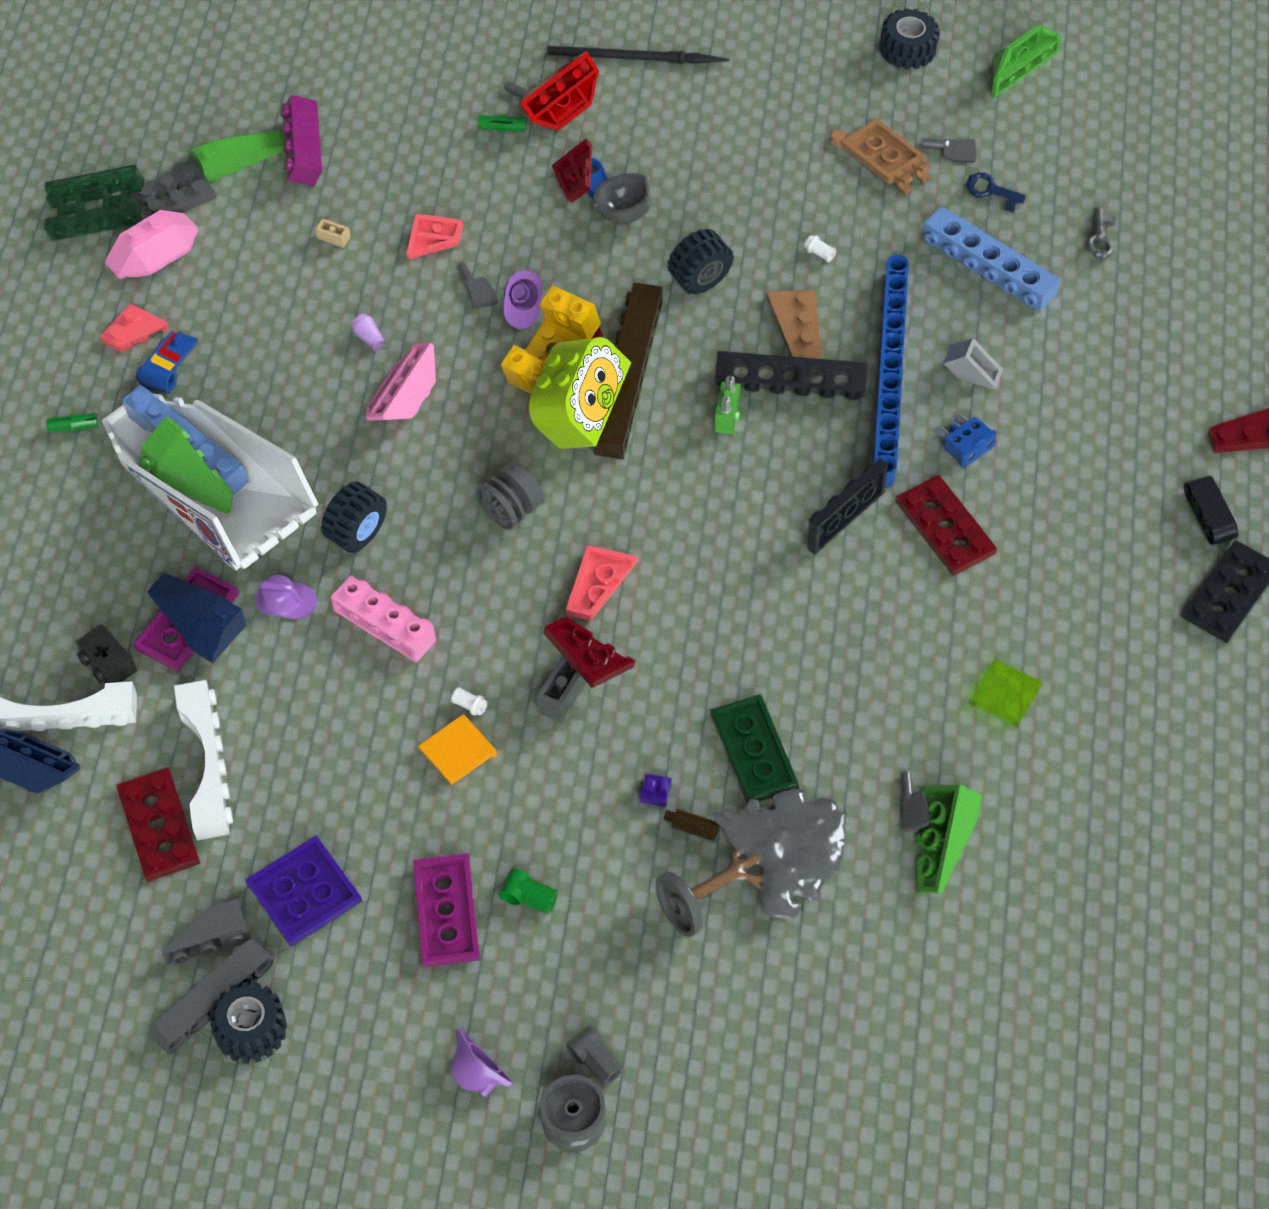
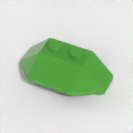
[991,24,1062,99]

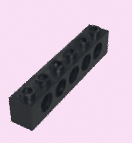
[715,351,868,400]

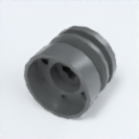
[476,460,545,530]

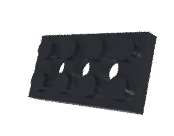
[807,458,888,555]
[1181,540,1269,644]

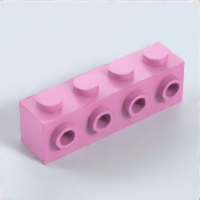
[331,575,436,663]

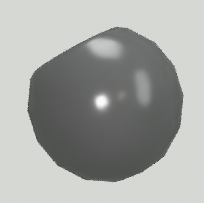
[593,173,651,224]

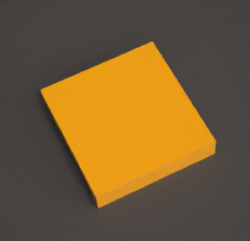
[418,714,497,786]

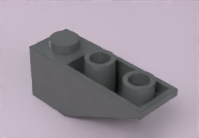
[162,898,250,965]

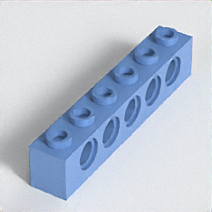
[922,206,1060,312]

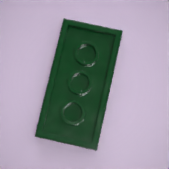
[710,694,799,804]

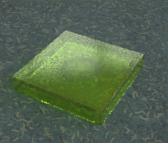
[970,659,1043,728]

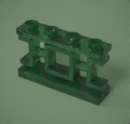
[44,164,144,241]

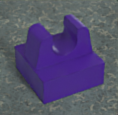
[639,773,672,807]

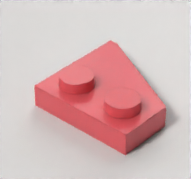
[406,214,464,259]
[100,303,169,353]

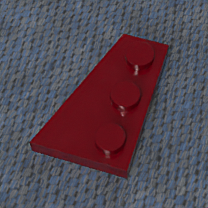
[543,616,636,688]

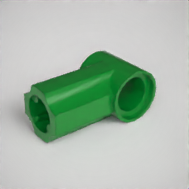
[498,868,559,915]

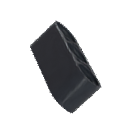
[1183,475,1239,545]

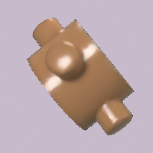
[829,130,848,147]

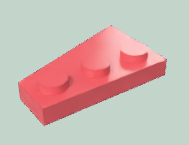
[566,545,638,621]

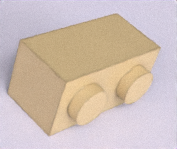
[315,218,351,248]

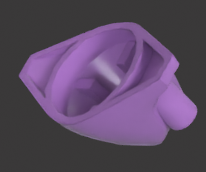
[451,1029,514,1097]

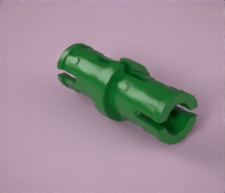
[478,114,526,133]

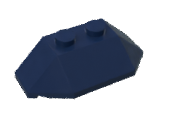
[0,729,80,794]

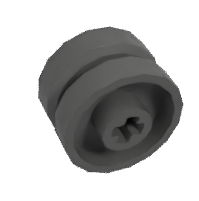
[540,1074,607,1151]

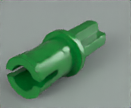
[46,412,98,433]

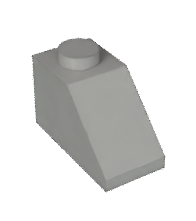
[943,338,1003,389]

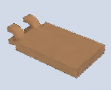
[842,118,930,195]

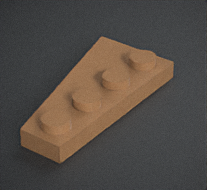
[766,290,822,375]

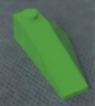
[187,129,285,183]
[139,416,234,514]
[915,784,982,894]

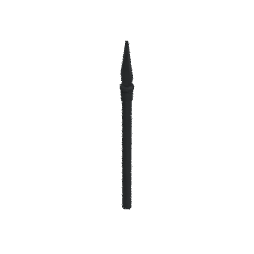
[548,46,730,64]

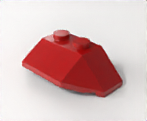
[519,51,599,131]

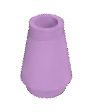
[351,314,385,350]

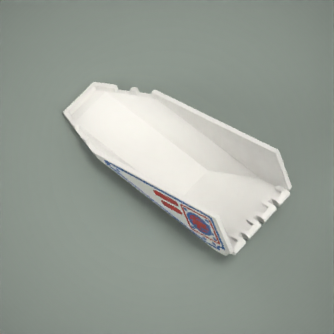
[102,393,318,570]

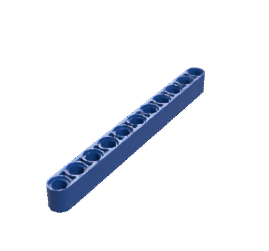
[873,255,909,488]

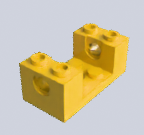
[501,285,601,394]

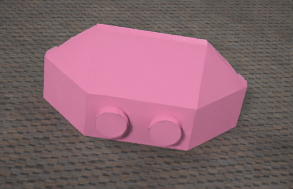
[105,210,198,279]
[366,342,436,421]

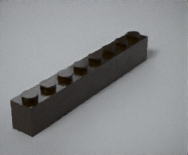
[594,282,663,460]

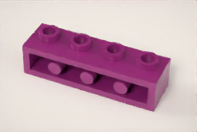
[280,95,322,186]

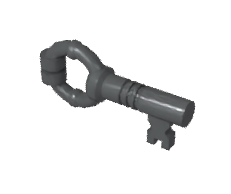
[1087,207,1116,260]

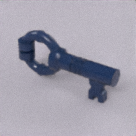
[965,172,1026,213]

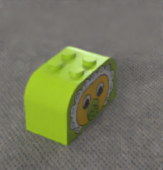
[529,337,631,449]

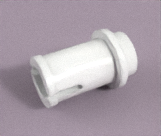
[804,235,836,263]
[451,687,487,716]

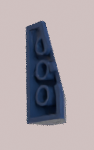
[147,573,246,664]

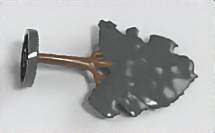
[655,788,847,937]

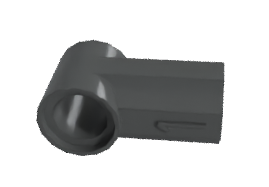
[566,1026,623,1086]

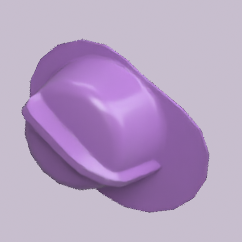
[503,270,543,329]
[255,575,317,619]

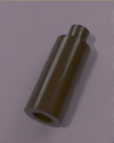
[663,809,720,842]

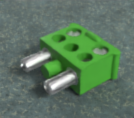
[714,376,741,435]

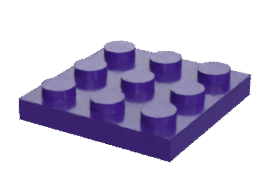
[245,835,362,947]

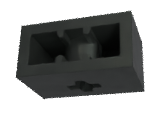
[75,623,137,684]

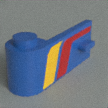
[136,331,198,393]

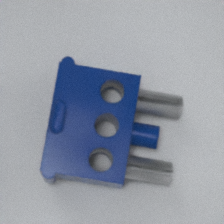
[936,413,996,467]

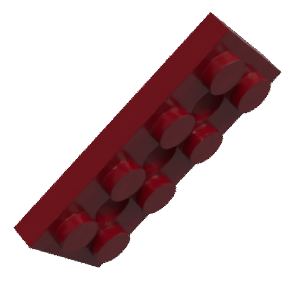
[895,474,997,576]
[116,767,201,882]

